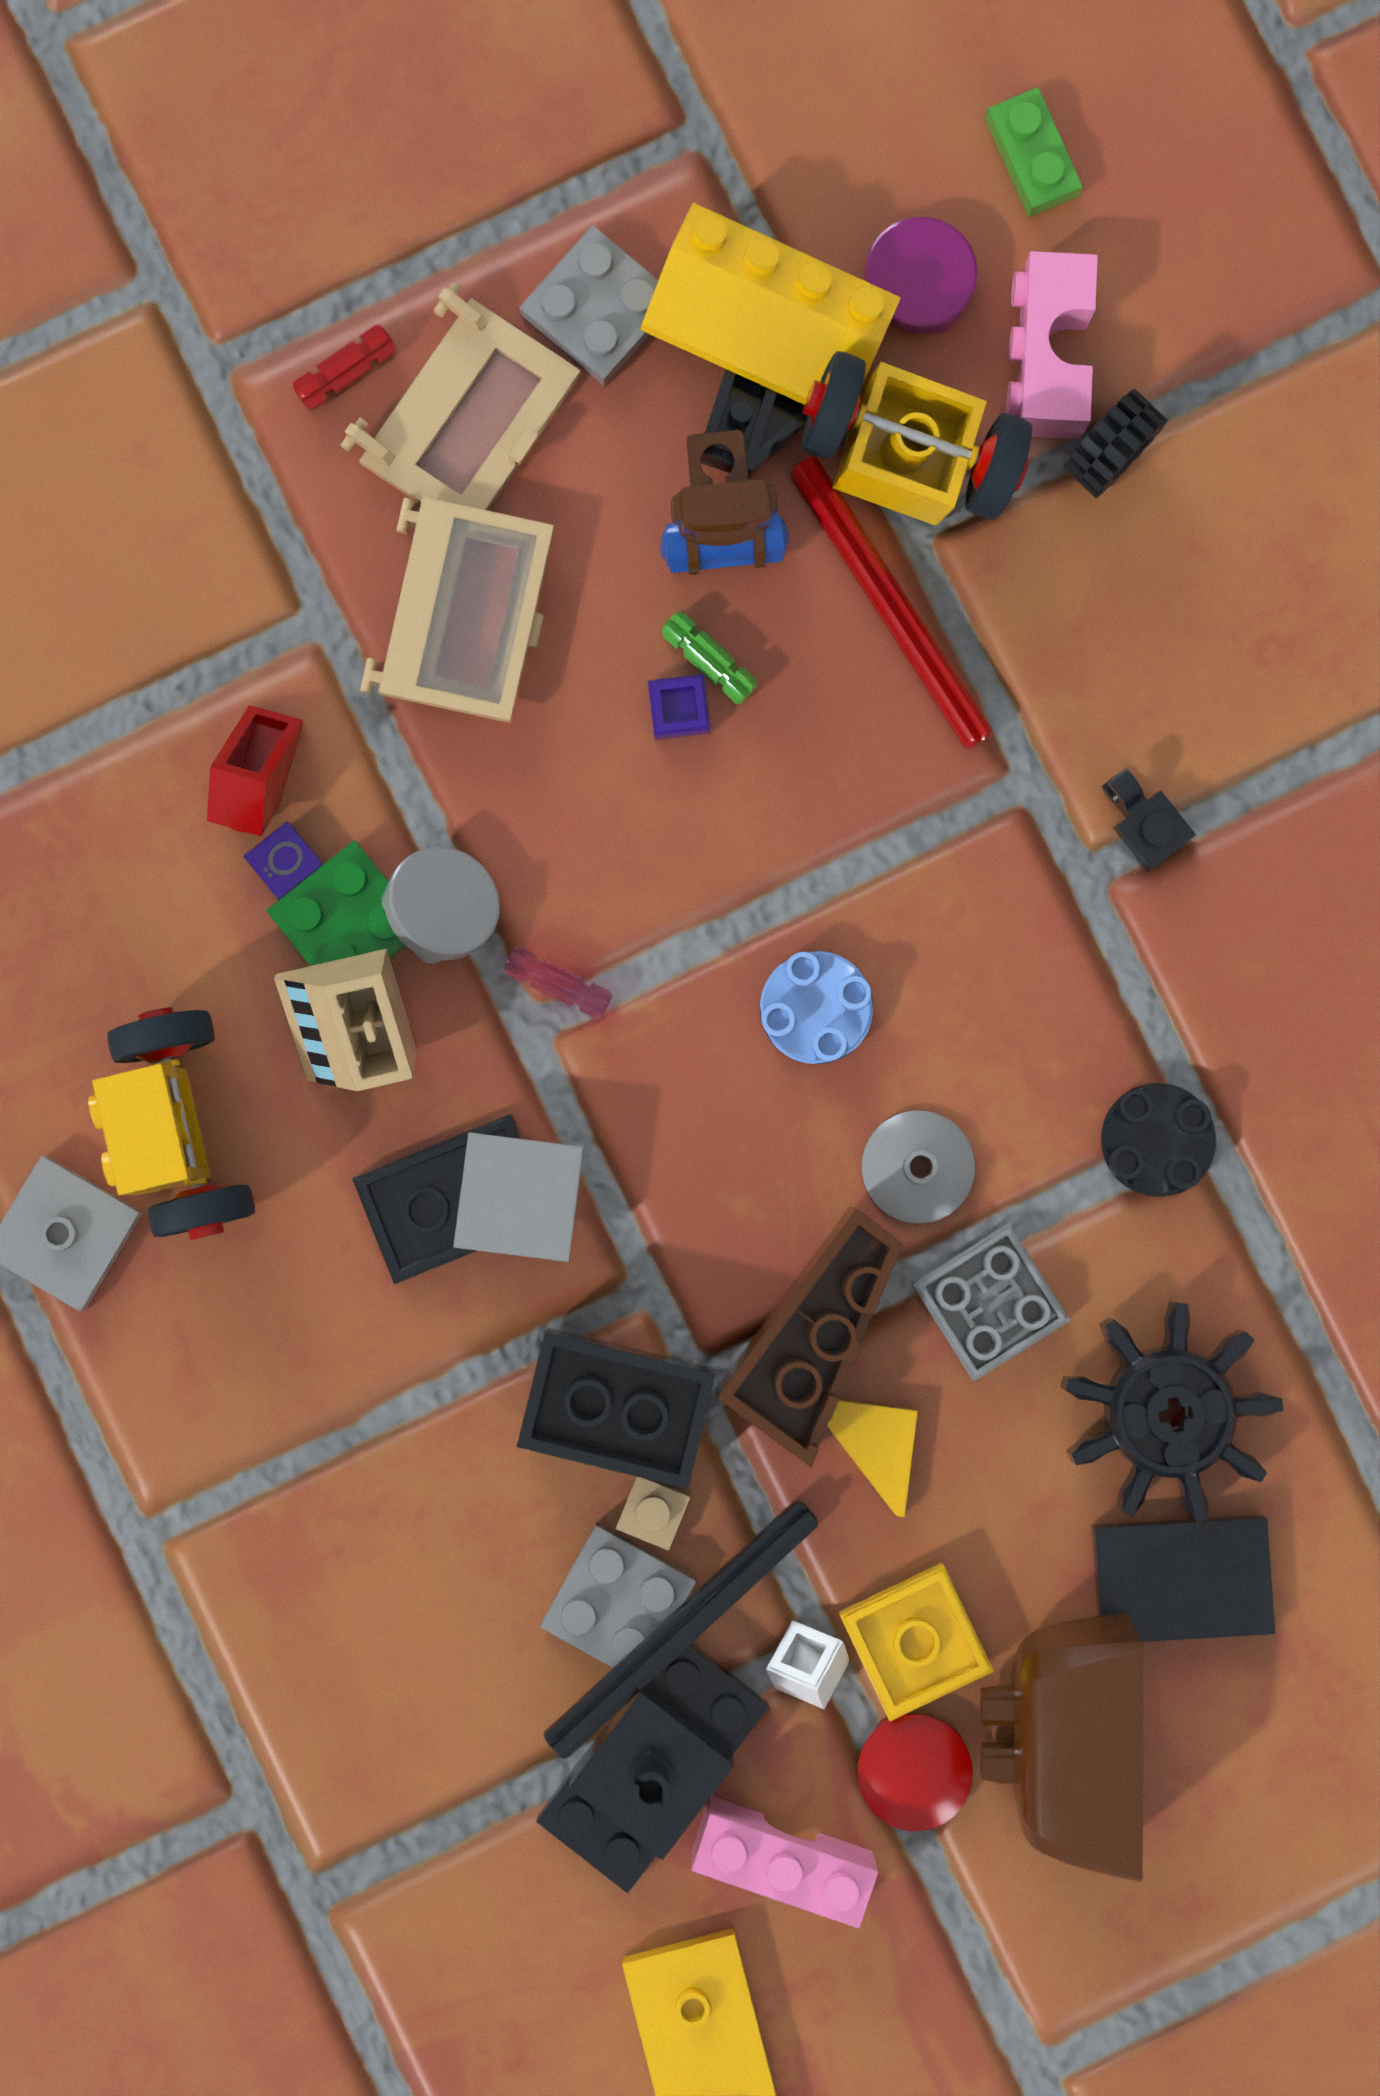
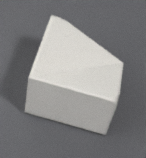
[766,1620,849,1709]

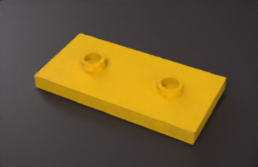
[622,1928,777,2096]

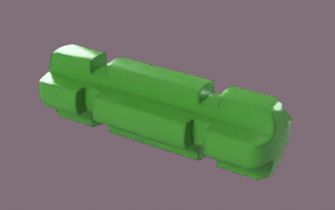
[662,611,757,704]

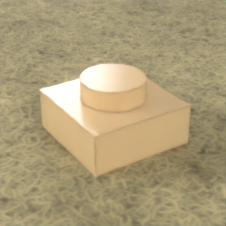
[616,1477,690,1551]

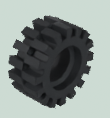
[1063,389,1168,498]

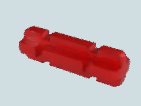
[292,325,396,410]

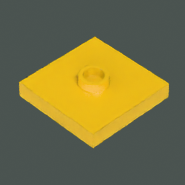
[839,1563,994,1721]

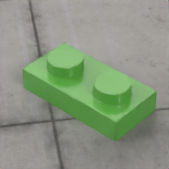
[984,87,1083,217]

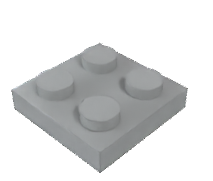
[519,225,658,387]
[540,1522,696,1668]

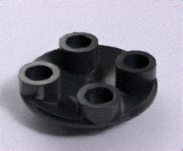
[1101,1083,1216,1197]

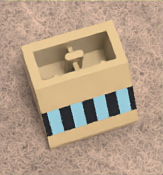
[274,949,417,1091]

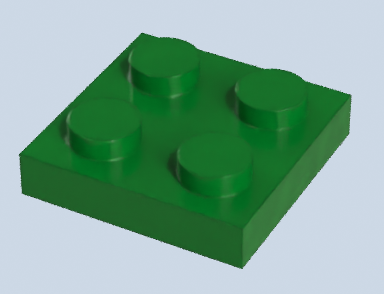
[266,840,407,966]

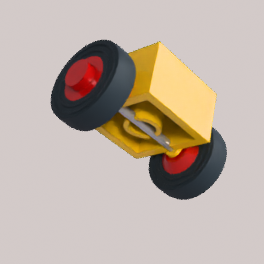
[802,351,1032,526]
[88,1007,255,1240]

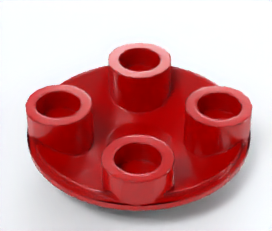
[857,1714,973,1831]

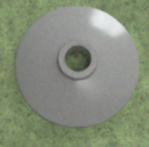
[861,1110,975,1224]

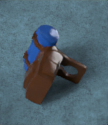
[659,430,790,575]

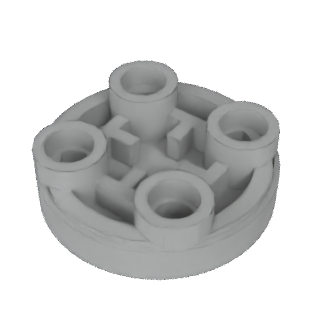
[382,847,500,964]

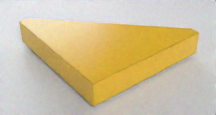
[827,1399,918,1517]

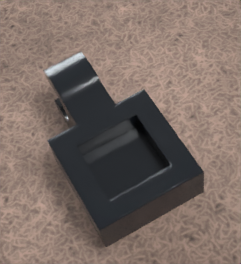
[1101,769,1196,872]

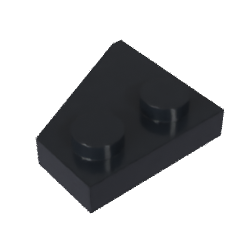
[700,369,808,479]

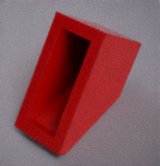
[207,705,303,836]

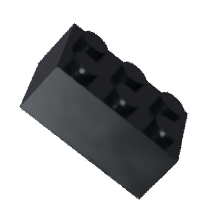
[517,1328,716,1489]

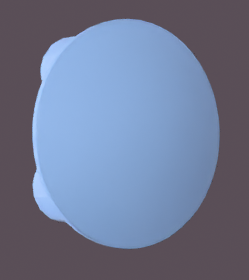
[760,951,873,1064]

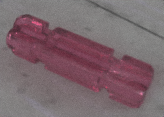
[504,947,612,1019]

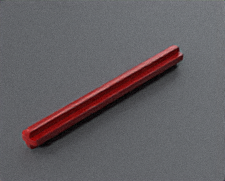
[791,456,992,749]

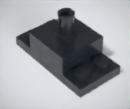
[536,1643,769,1894]

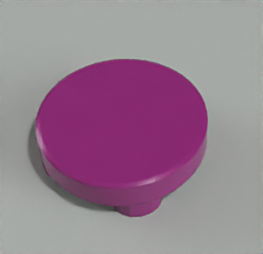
[864,217,977,333]

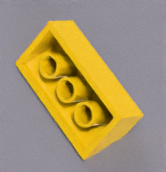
[640,202,901,405]

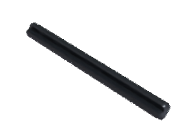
[543,1500,818,1759]

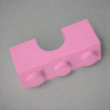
[1006,251,1098,439]
[691,1796,878,1929]

